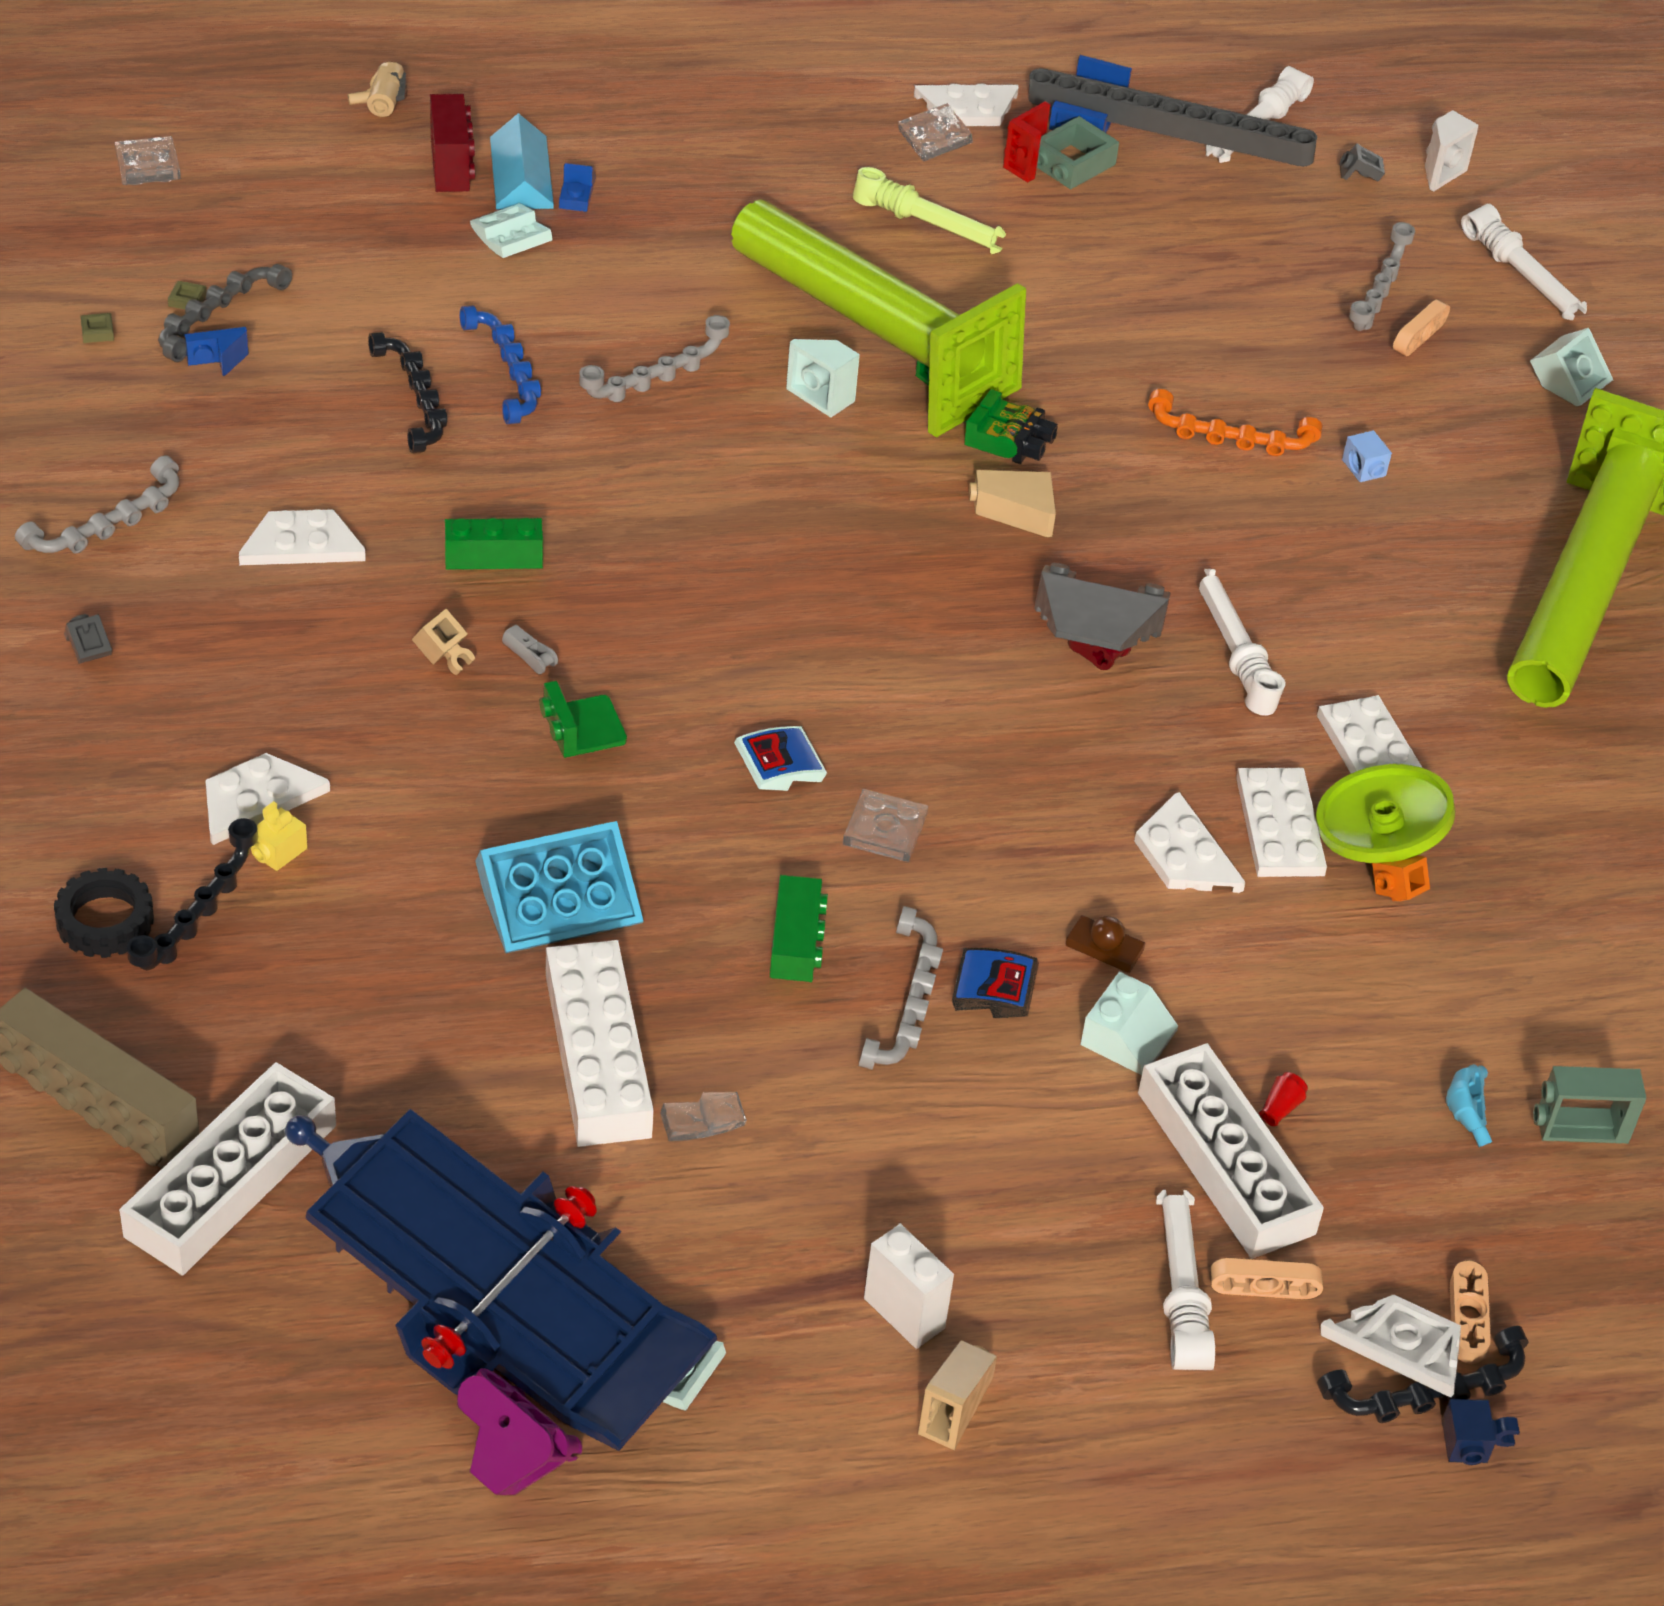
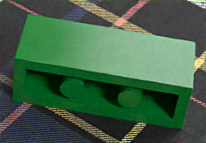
[445,518,543,570]
[770,875,828,982]

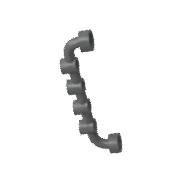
[158,264,292,362]

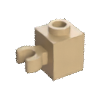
[412,609,475,675]

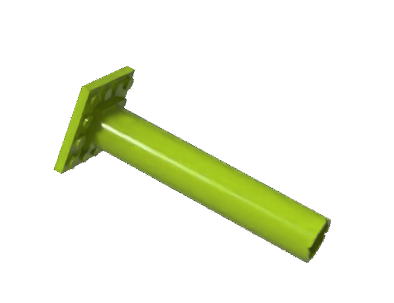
[731,199,1026,438]
[1507,388,1664,708]

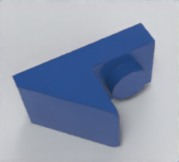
[559,163,596,212]
[185,327,248,376]

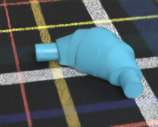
[1446,1064,1493,1147]

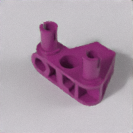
[457,1368,583,1495]

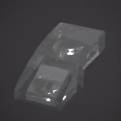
[660,1092,747,1141]

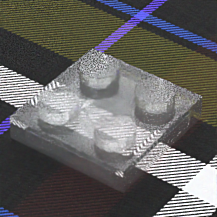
[898,103,973,161]
[114,136,181,185]
[843,789,928,862]

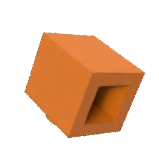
[1372,855,1430,901]

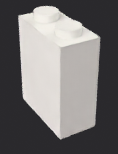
[864,1223,954,1349]

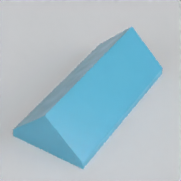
[490,113,554,210]

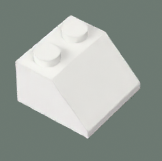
[1425,110,1479,192]

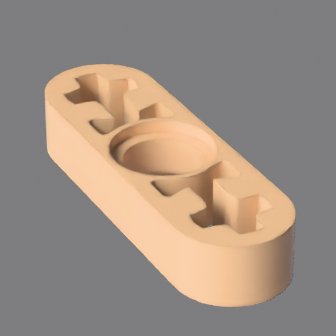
[1393,299,1450,356]
[1211,1258,1323,1299]
[1450,1261,1491,1364]

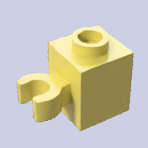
[251,801,307,871]

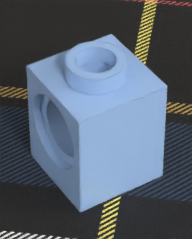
[1342,430,1392,482]

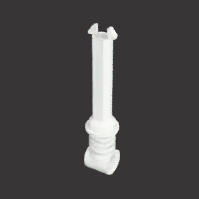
[1206,66,1314,163]
[1461,204,1587,320]
[1199,568,1286,716]
[1156,1190,1215,1370]

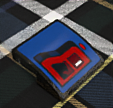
[952,948,1039,1018]

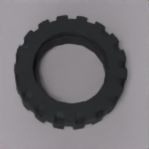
[54,868,154,958]

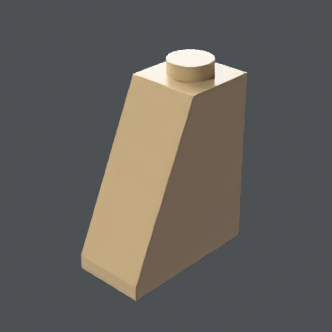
[969,470,1056,537]
[918,1340,997,1450]

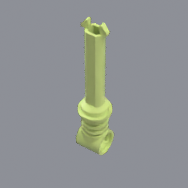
[853,167,1006,254]

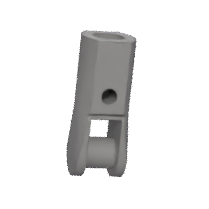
[502,624,558,674]

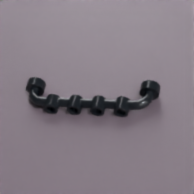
[368,332,447,453]
[127,818,258,971]
[1317,1326,1529,1423]

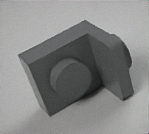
[1339,143,1385,181]
[64,614,112,664]

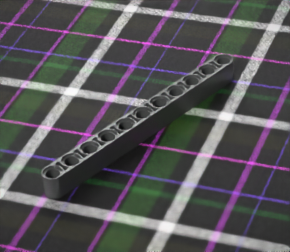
[1028,68,1317,167]

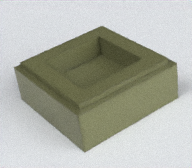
[168,281,207,309]
[80,313,114,343]

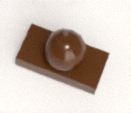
[1065,915,1145,973]

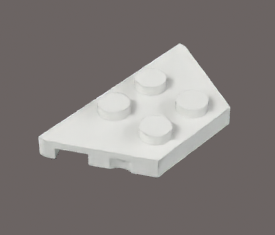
[914,84,1019,126]
[239,509,365,565]
[206,753,330,845]
[1134,792,1245,893]
[1321,1295,1461,1398]

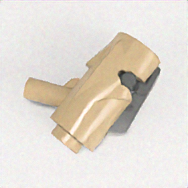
[348,62,406,117]

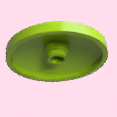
[1316,764,1456,863]

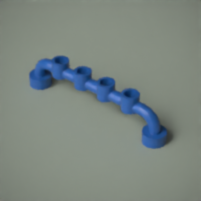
[459,305,541,424]

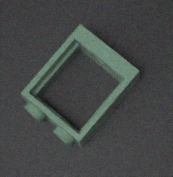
[1037,116,1119,189]
[1533,1066,1647,1144]

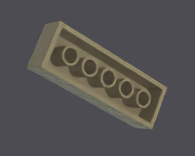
[0,988,199,1169]

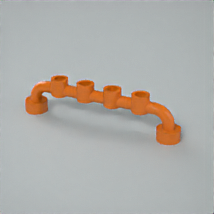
[1148,389,1323,456]

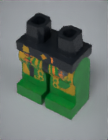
[964,389,1058,465]

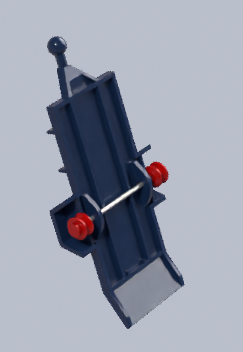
[285,1109,717,1451]

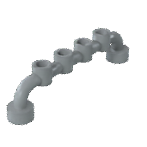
[1349,222,1415,331]
[579,315,730,402]
[15,455,179,553]
[858,906,943,1070]

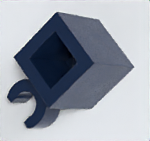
[1442,1399,1520,1465]

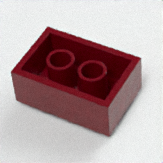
[430,94,475,192]

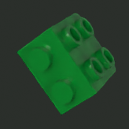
[539,681,627,758]

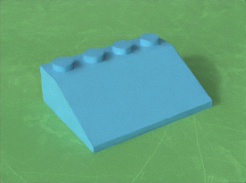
[475,821,644,953]

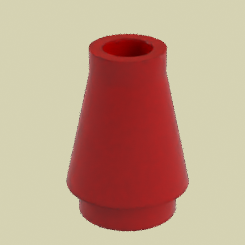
[1259,1072,1308,1127]

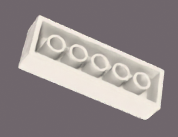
[546,940,653,1147]
[1138,1043,1324,1259]
[119,1062,336,1276]

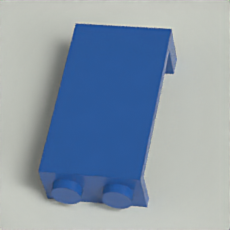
[1049,55,1132,133]

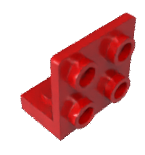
[1003,101,1050,183]

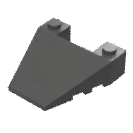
[1034,563,1171,651]

